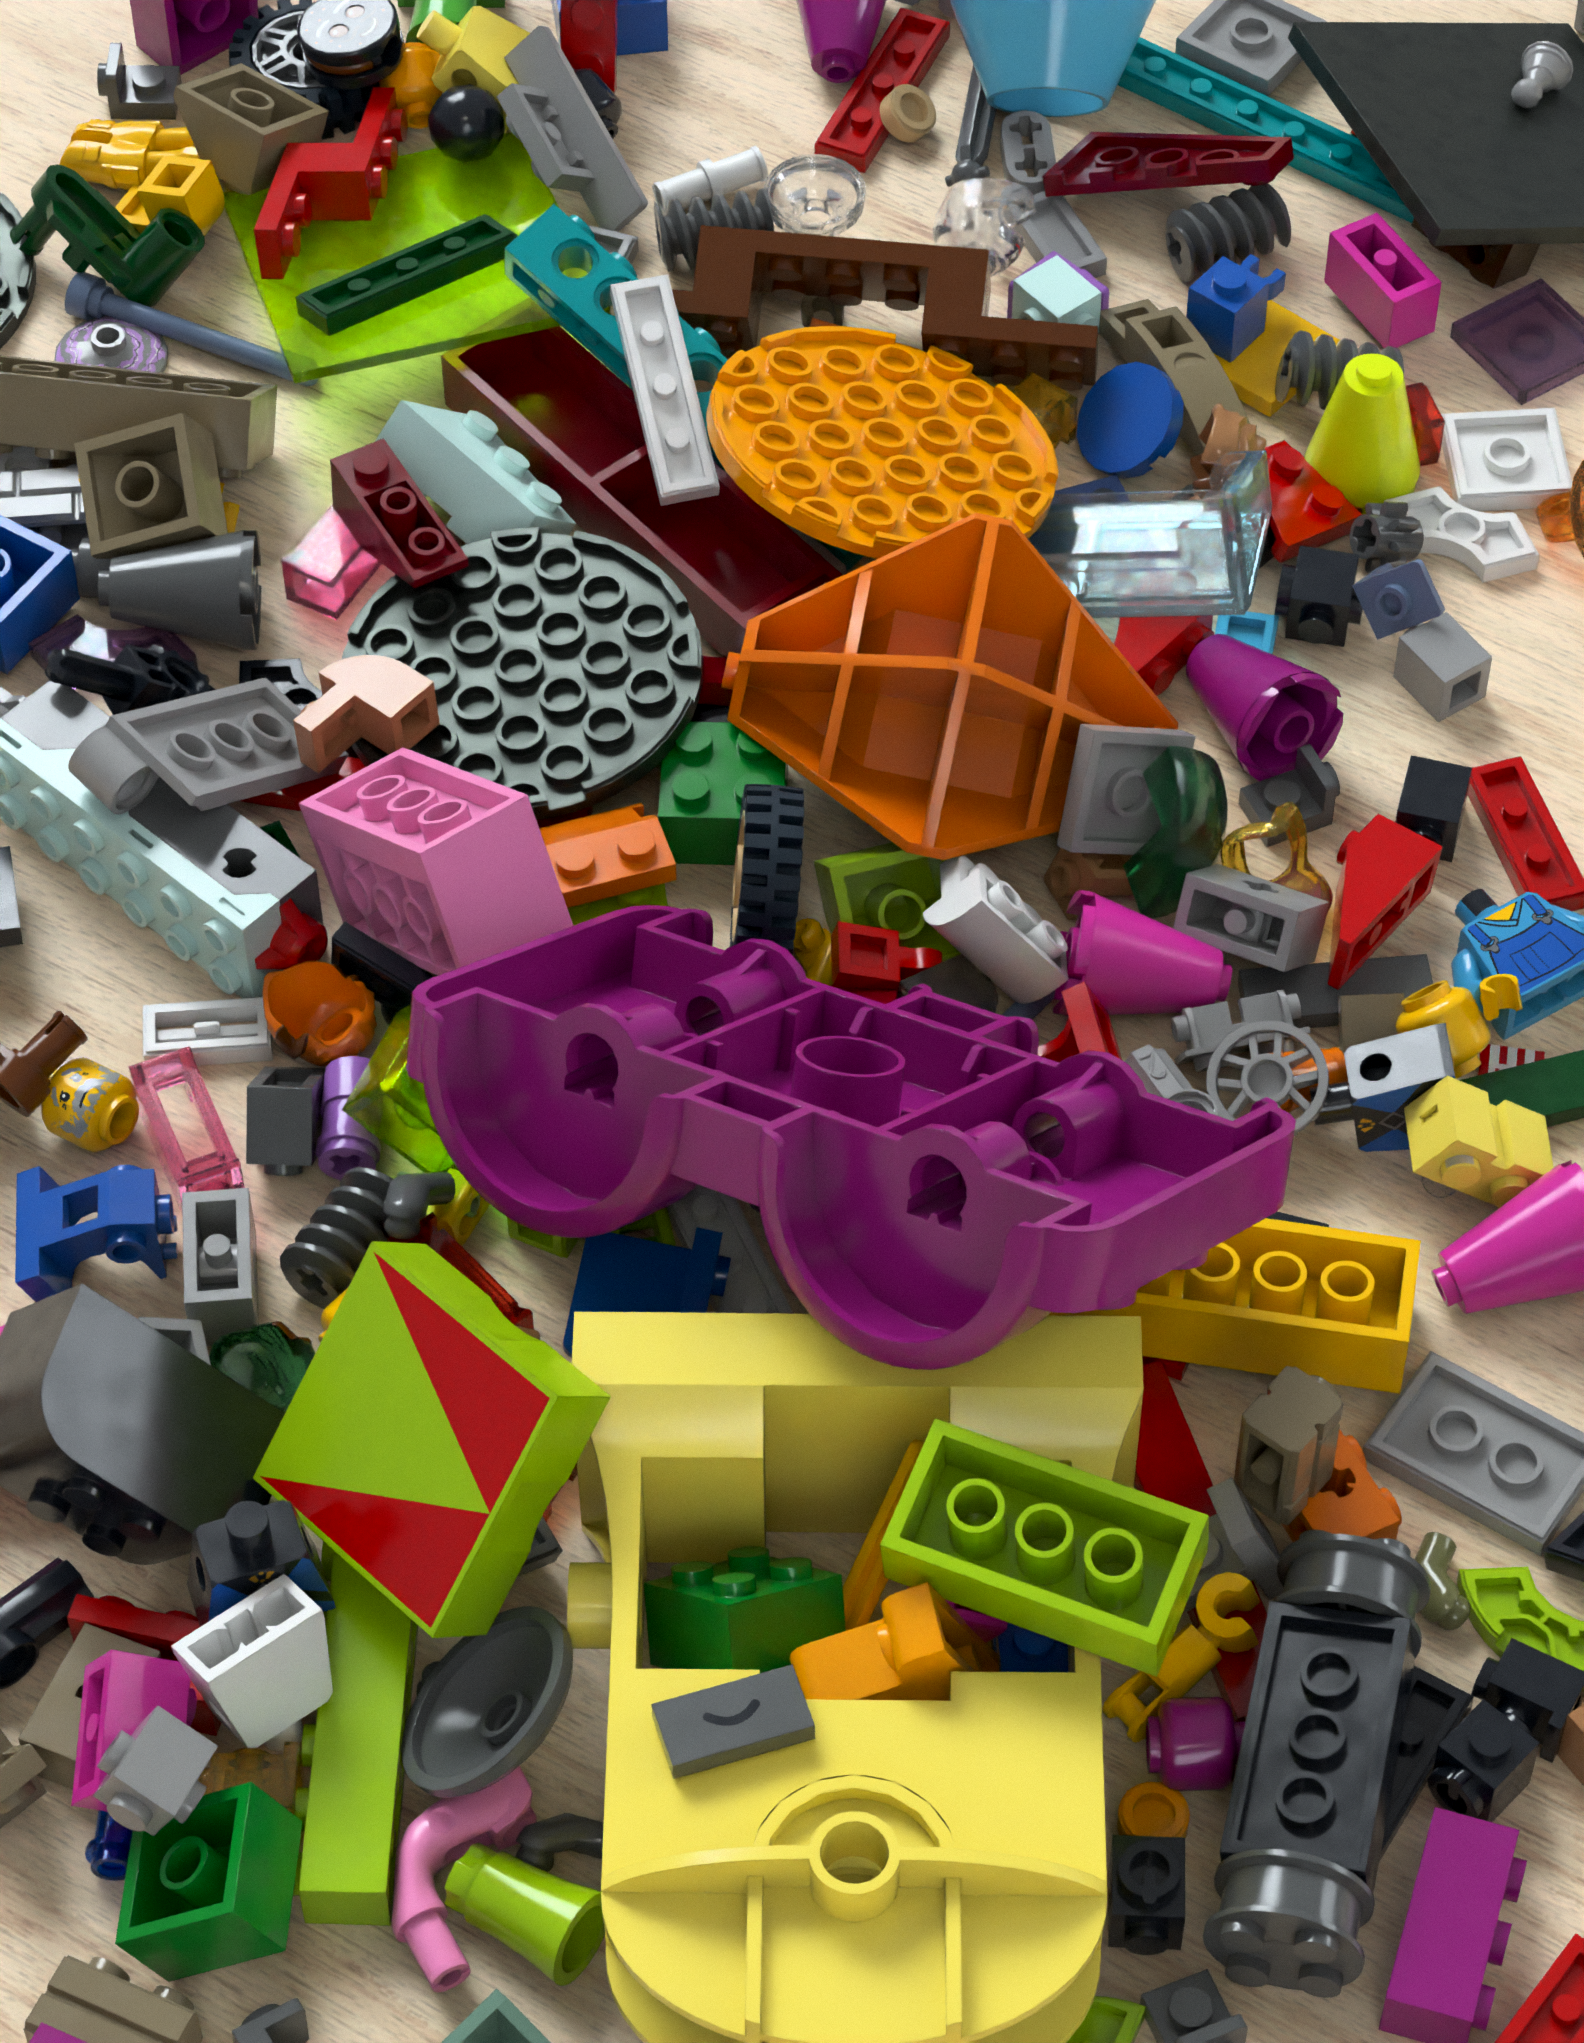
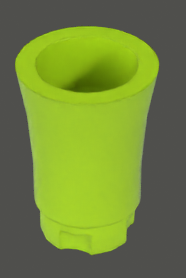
[444,1843,605,1986]

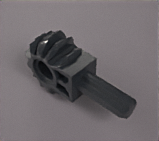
[45,644,216,715]

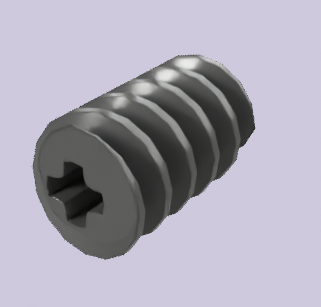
[1166,183,1291,282]
[654,188,774,272]
[1275,330,1404,410]
[280,1167,398,1309]

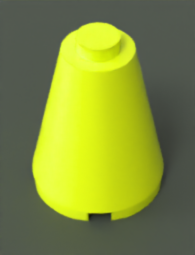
[1304,354,1420,514]

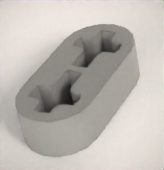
[1000,110,1056,200]

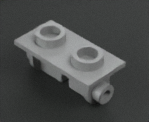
[1171,989,1311,1072]

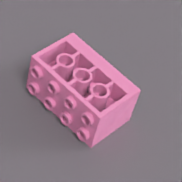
[299,747,573,976]

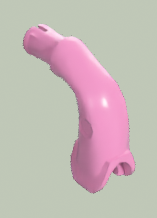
[391,1766,537,1993]

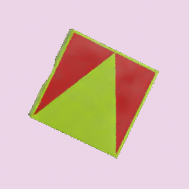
[253,1241,611,1638]

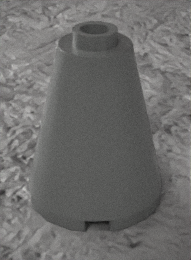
[98,530,261,650]

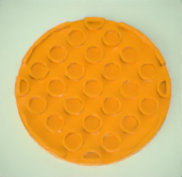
[706,326,1058,559]

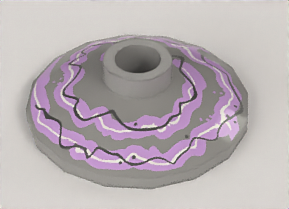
[54,315,168,373]

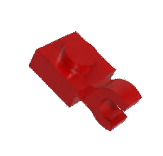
[831,921,943,993]

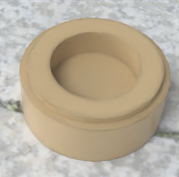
[880,84,937,143]

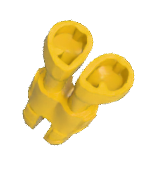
[59,119,200,190]

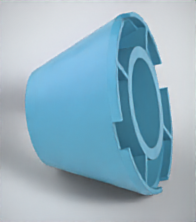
[949,0,1156,117]

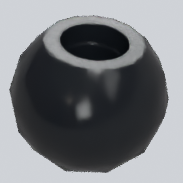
[428,84,505,163]

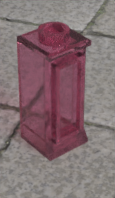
[281,504,382,620]
[128,1046,245,1213]

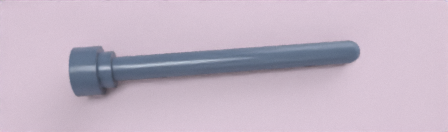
[65,272,319,386]

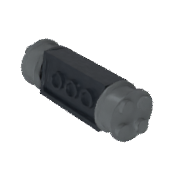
[1203,1530,1431,1998]

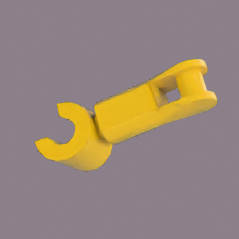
[1102,1572,1260,1743]

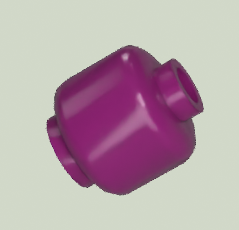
[1146,1697,1245,1791]

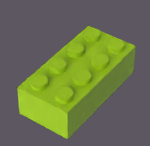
[880,1418,1209,1677]

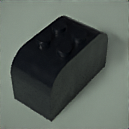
[0,1283,285,1565]

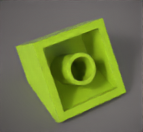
[813,842,970,968]

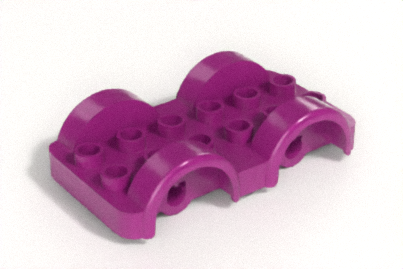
[406,905,1296,1370]

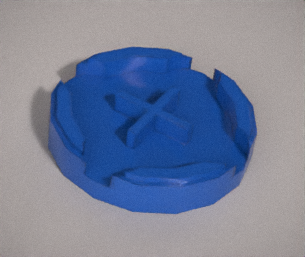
[1076,362,1184,479]

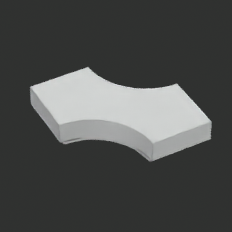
[1384,486,1539,583]

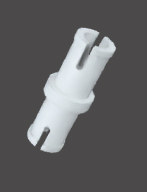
[652,146,768,216]

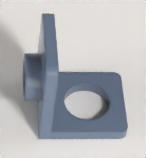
[1352,559,1445,640]

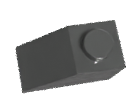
[246,1066,325,1176]

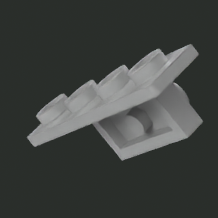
[497,26,648,232]

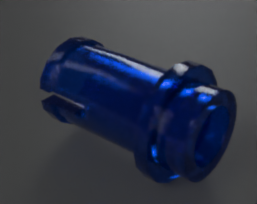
[85,1810,133,1881]

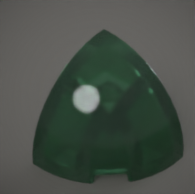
[1123,746,1228,919]

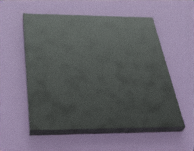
[1288,22,1584,246]

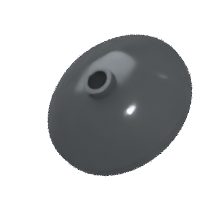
[401,1606,573,1798]

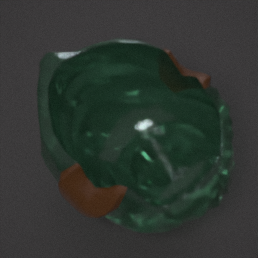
[209,1321,315,1413]

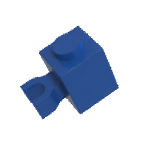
[1186,254,1286,363]

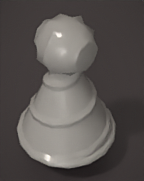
[1511,41,1573,108]

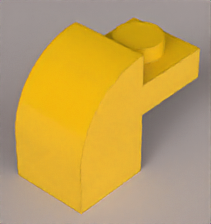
[115,155,225,237]

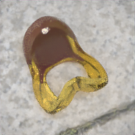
[1220,801,1333,913]

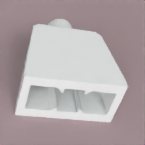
[171,1574,333,1751]

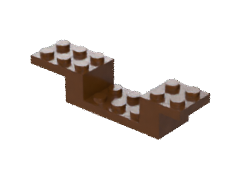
[672,225,1098,391]

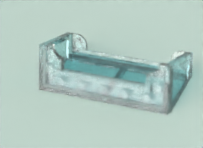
[1028,450,1272,618]

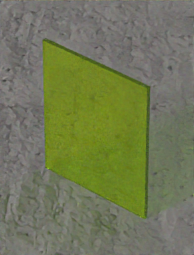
[223,132,611,384]

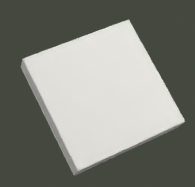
[1438,408,1574,512]

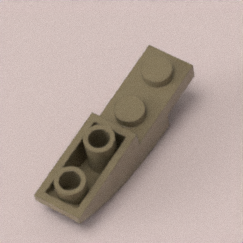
[1099,299,1250,455]

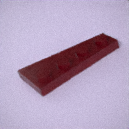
[1042,132,1294,197]

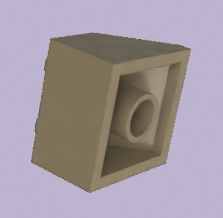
[173,63,329,195]
[74,412,228,559]

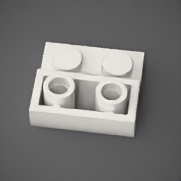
[923,855,1068,1004]

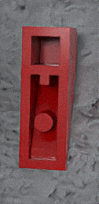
[1328,813,1443,990]

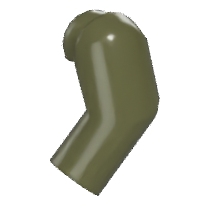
[1414,1532,1470,1630]

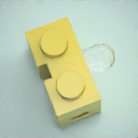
[1404,1075,1554,1207]

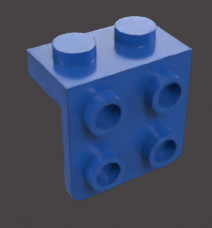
[563,1227,731,1358]

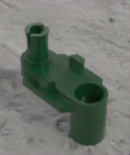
[10,164,205,307]

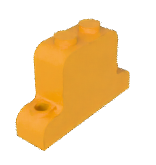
[790,1582,999,1701]

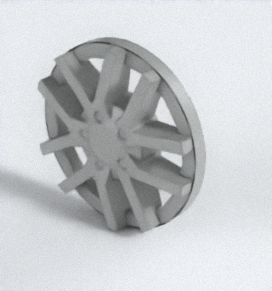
[1206,1021,1329,1136]

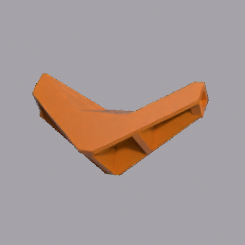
[721,513,1178,860]

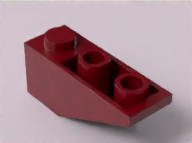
[330,438,468,588]

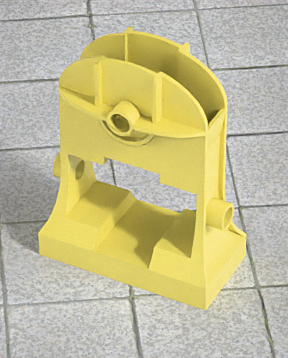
[567,1312,1144,2043]

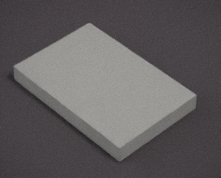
[1363,1351,1584,1556]

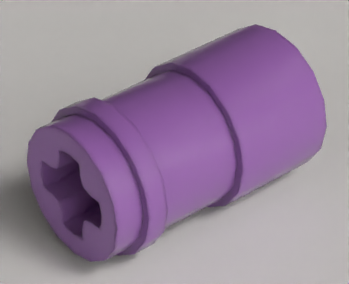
[316,1056,388,1180]

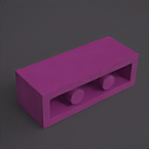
[1378,1807,1527,2043]

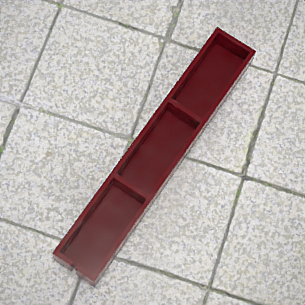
[441,302,843,658]

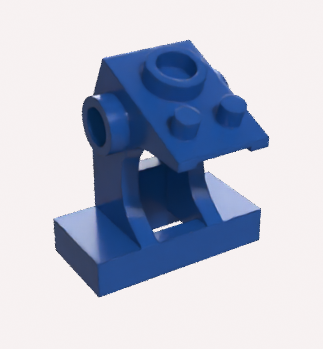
[15,1165,178,1302]

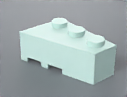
[375,400,576,544]

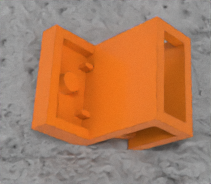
[539,803,677,908]

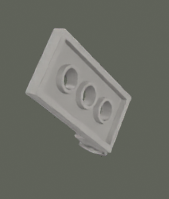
[68,677,349,814]

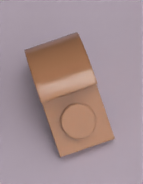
[293,655,440,774]

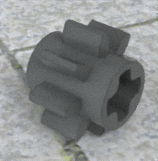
[1349,501,1424,573]

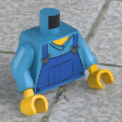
[1451,889,1584,1040]

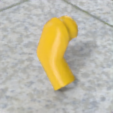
[793,918,832,986]

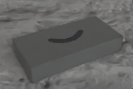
[651,1664,815,1779]

